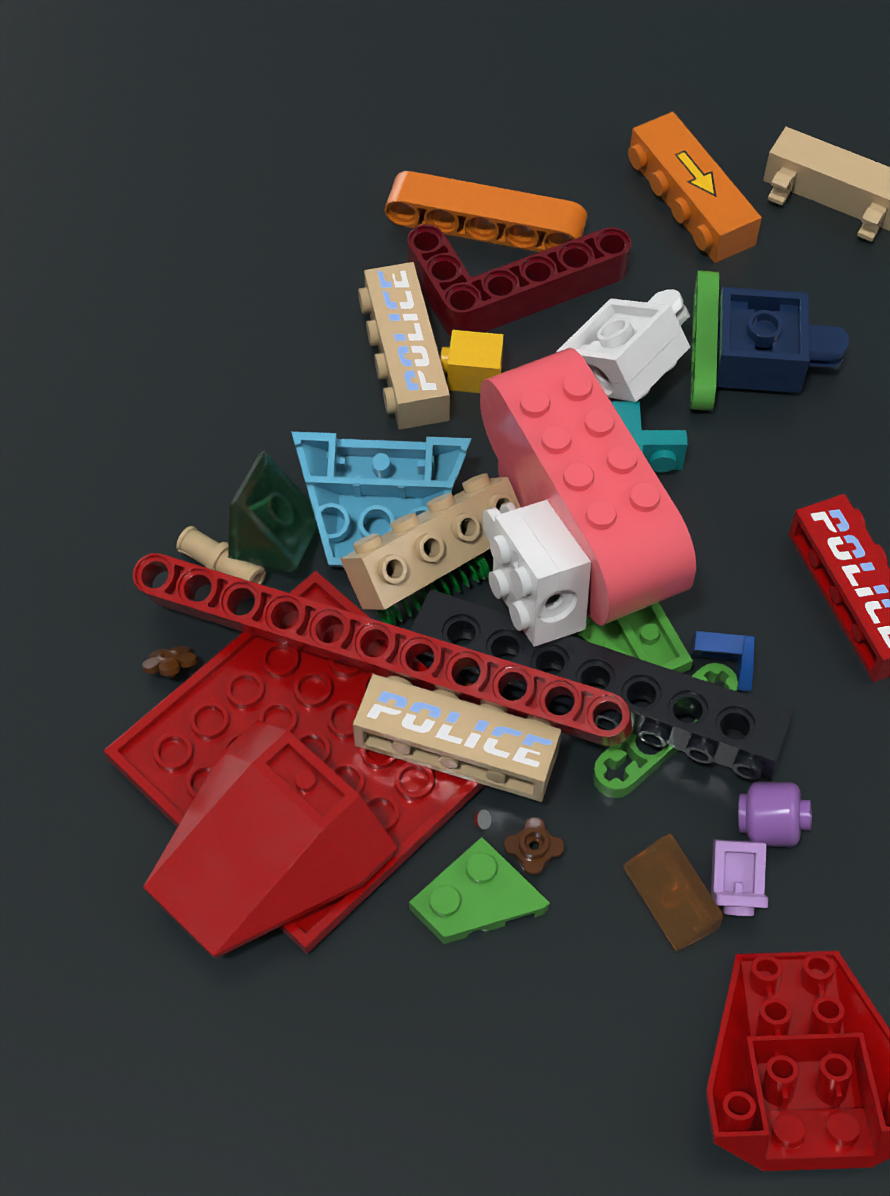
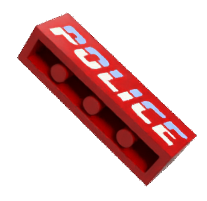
[788,493,890,683]

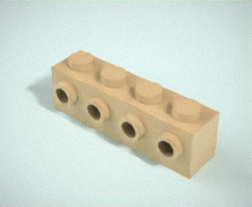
[340,473,521,610]

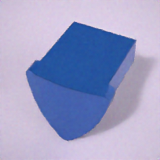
[690,631,756,691]

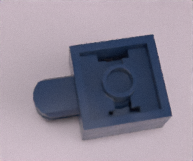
[716,287,850,393]

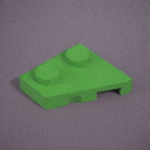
[573,602,693,673]
[409,837,550,944]

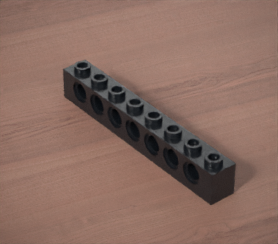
[410,589,794,782]

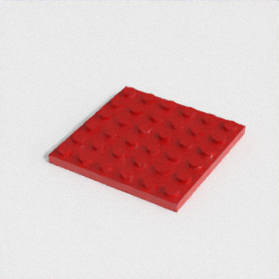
[104,571,484,954]

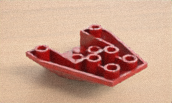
[143,720,398,959]
[706,951,890,1171]

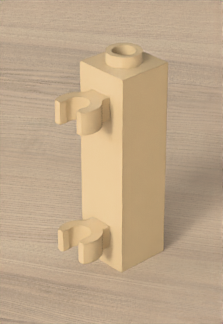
[763,127,890,242]

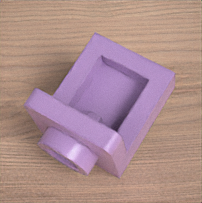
[711,839,768,916]

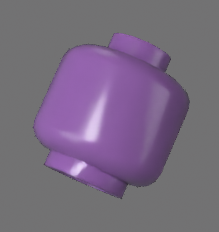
[738,781,812,847]

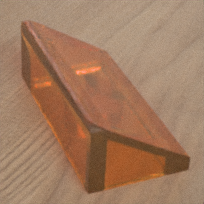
[623,833,723,952]

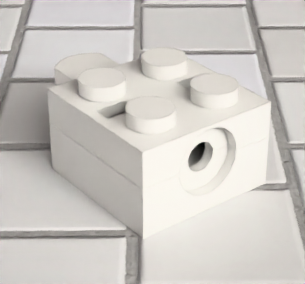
[556,289,690,402]
[482,500,591,647]

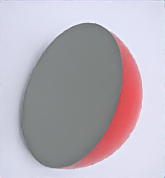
[475,810,491,829]

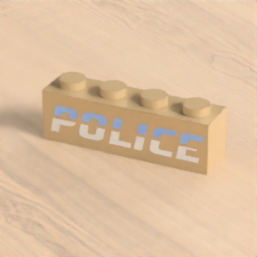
[358,262,450,430]
[353,674,562,802]

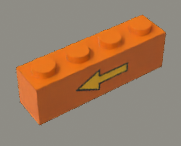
[628,112,762,263]

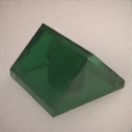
[228,451,318,572]

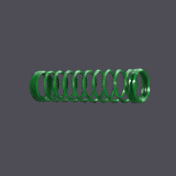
[376,554,490,626]

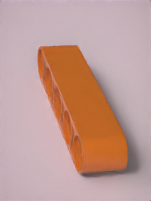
[384,171,588,252]

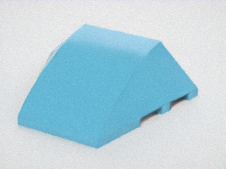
[291,432,471,568]

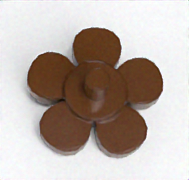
[142,646,197,679]

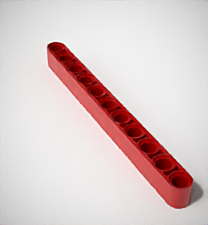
[133,553,632,746]

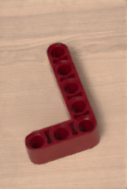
[407,224,631,336]

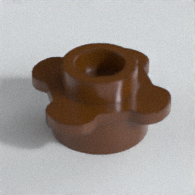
[504,817,564,875]

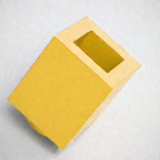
[440,330,504,393]

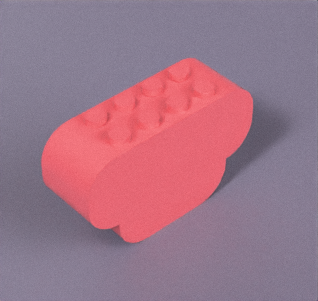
[480,348,696,626]

